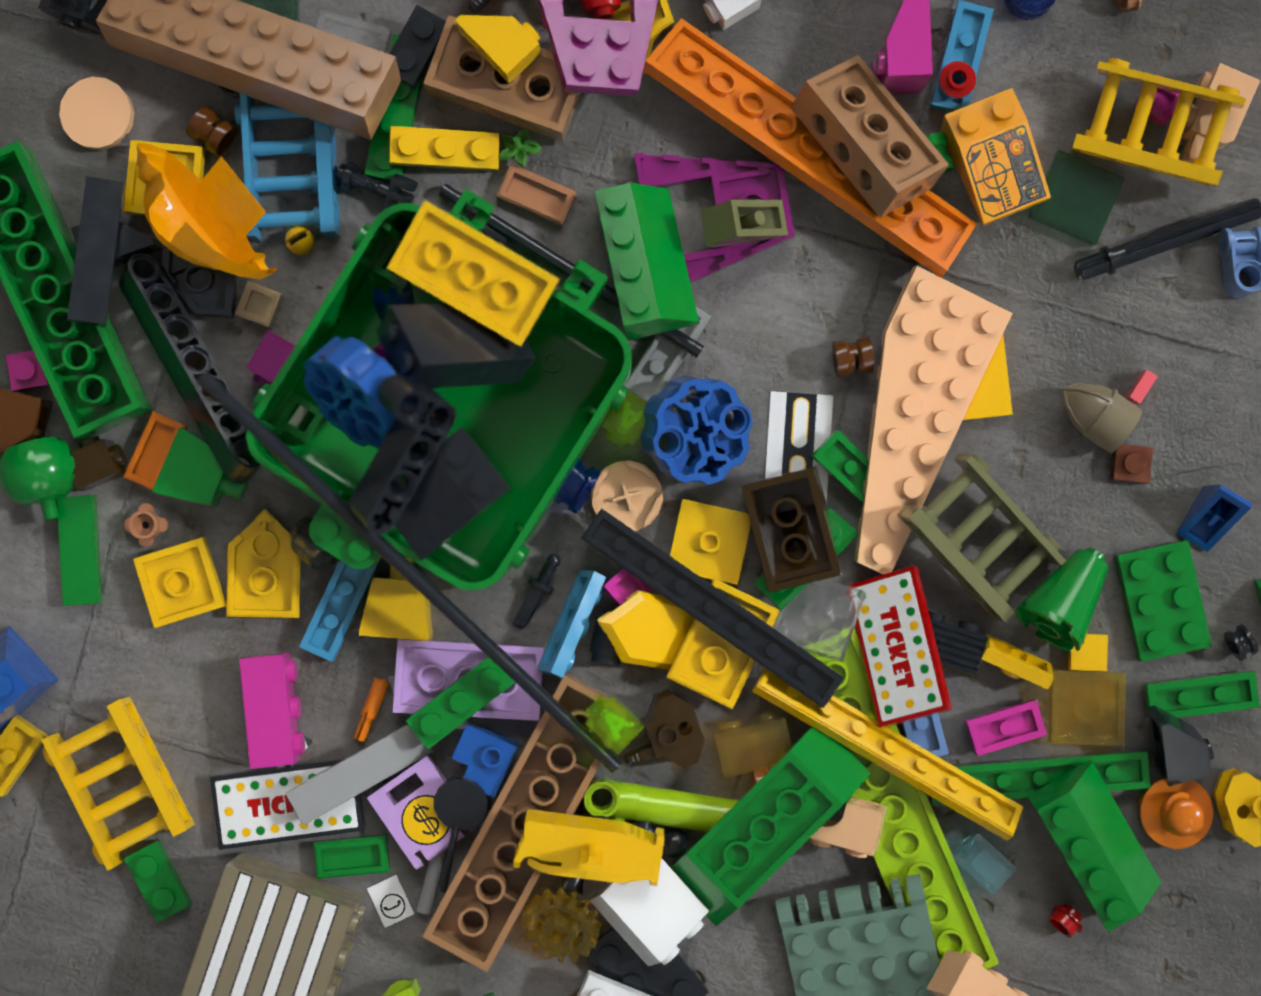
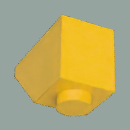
[455,15,541,84]

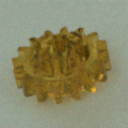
[520,888,602,963]

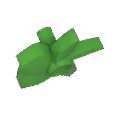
[499,129,542,168]

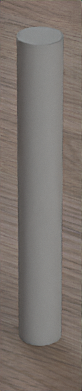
[417,849,447,915]

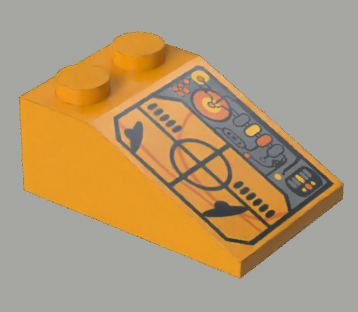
[940,88,1051,226]

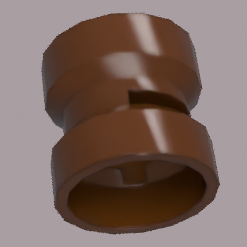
[186,105,237,157]
[832,337,874,377]

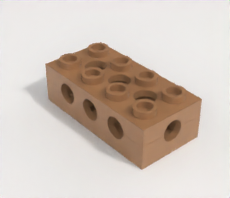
[423,15,581,142]
[791,55,949,218]

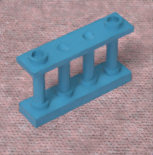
[235,93,341,242]

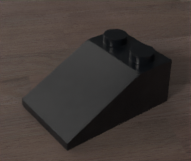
[395,427,513,561]

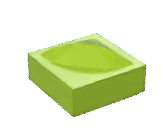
[382,978,421,996]

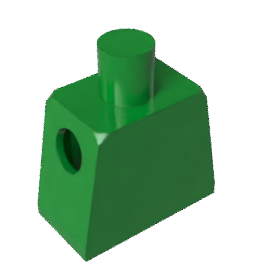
[152,427,249,506]

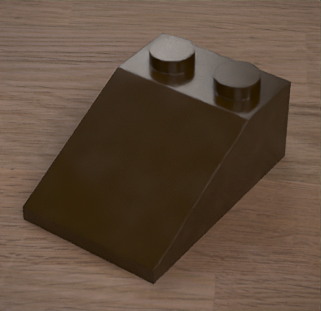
[741,466,842,593]

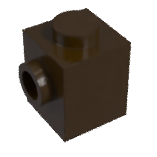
[70,436,127,491]

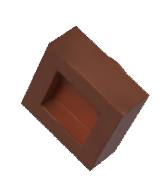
[1110,444,1153,484]

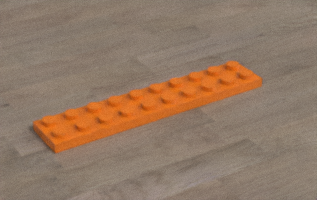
[643,18,977,278]

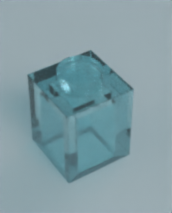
[954,833,1017,896]

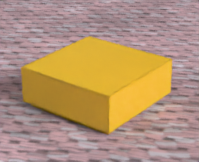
[1068,634,1108,671]

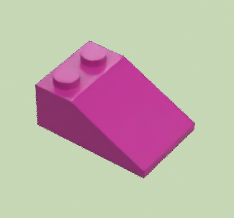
[871,0,933,94]

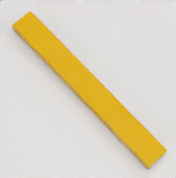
[752,667,1023,841]

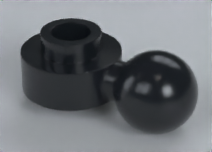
[631,821,688,858]

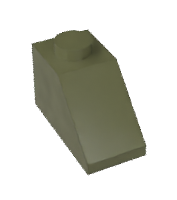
[700,200,788,247]

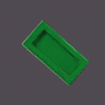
[313,834,391,879]

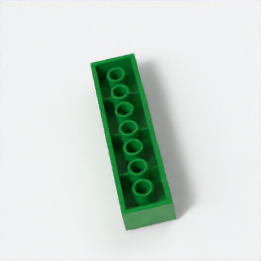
[0,141,153,440]

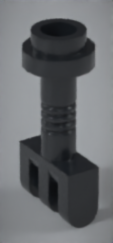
[335,162,418,210]

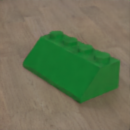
[595,183,699,340]
[1027,760,1161,932]

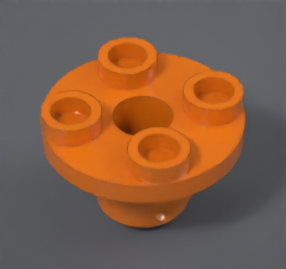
[1137,777,1213,849]

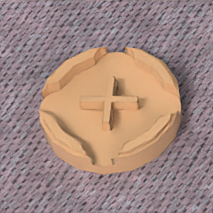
[59,77,134,151]
[591,460,663,531]

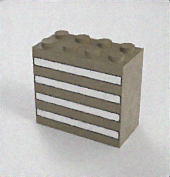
[181,852,367,996]

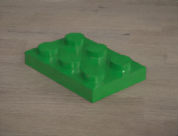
[1114,540,1212,662]

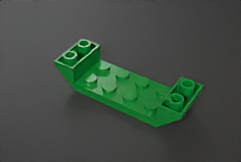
[670,727,871,926]

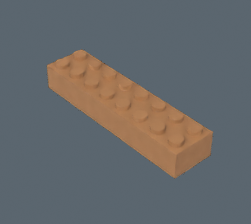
[96,0,401,140]
[422,672,629,972]

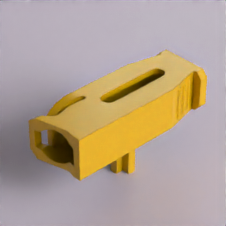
[513,809,664,886]

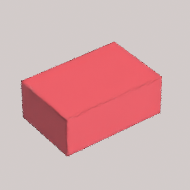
[1124,370,1158,405]

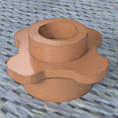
[124,503,168,547]

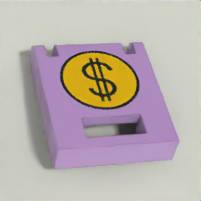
[367,755,478,870]

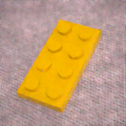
[387,201,560,346]

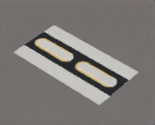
[765,391,833,504]

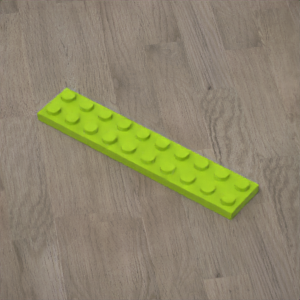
[803,627,999,969]

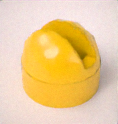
[285,226,316,256]

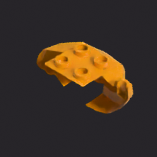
[136,143,277,280]

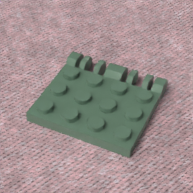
[775,874,940,996]

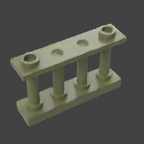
[898,454,1066,622]

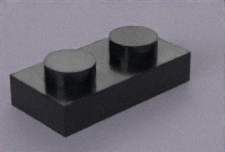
[389,5,446,89]

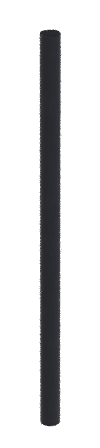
[439,184,705,358]

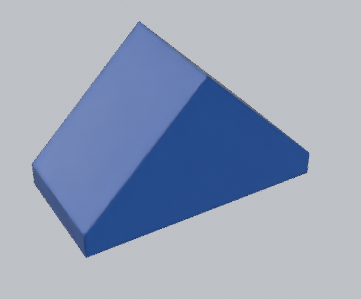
[1177,484,1252,552]

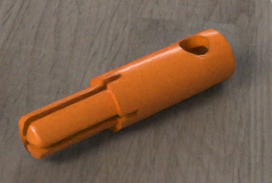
[353,677,390,742]

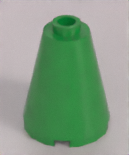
[1015,548,1108,652]

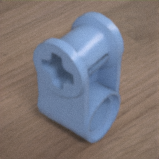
[1218,226,1261,299]

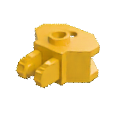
[1212,767,1261,847]

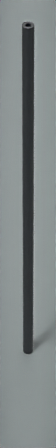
[195,370,622,773]

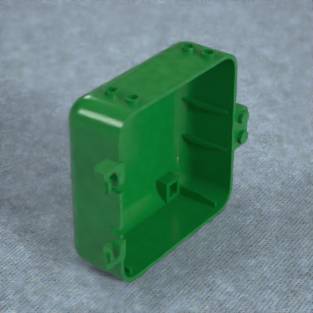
[246,188,632,590]

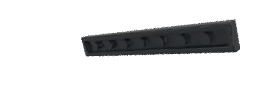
[581,508,844,709]

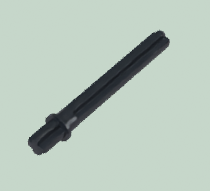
[1074,198,1261,280]

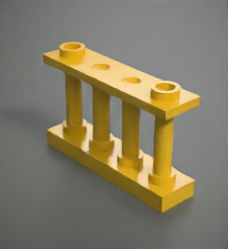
[1072,58,1247,188]
[41,696,195,871]

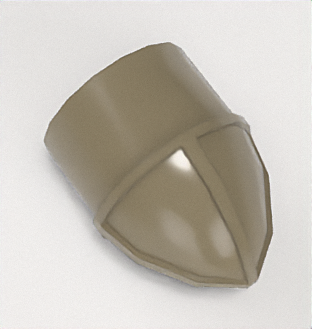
[1062,383,1142,454]

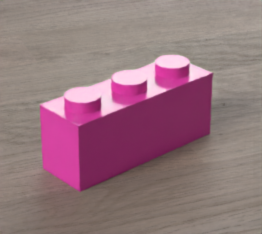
[239,652,305,769]

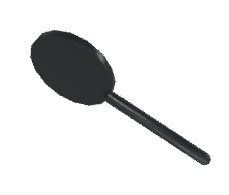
[434,777,488,893]

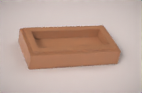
[496,163,577,227]

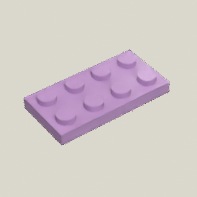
[393,639,544,721]

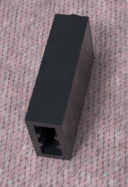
[376,303,536,389]

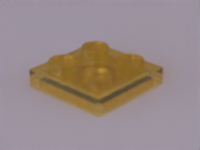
[1048,670,1126,746]

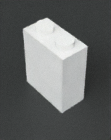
[589,859,709,966]

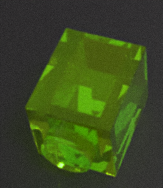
[602,391,647,448]
[585,693,644,755]

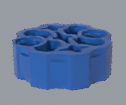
[303,336,397,449]
[640,375,753,485]

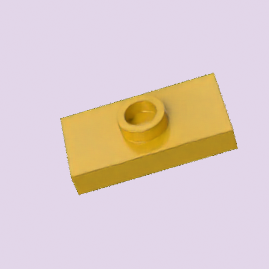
[981,634,1054,690]

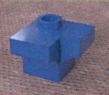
[452,723,520,798]

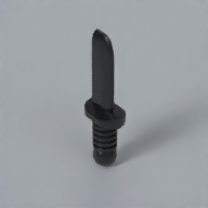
[512,554,561,628]

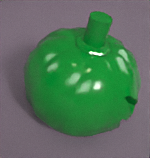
[0,437,76,521]

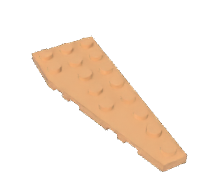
[854,266,1013,575]

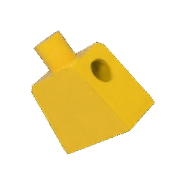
[359,557,433,641]

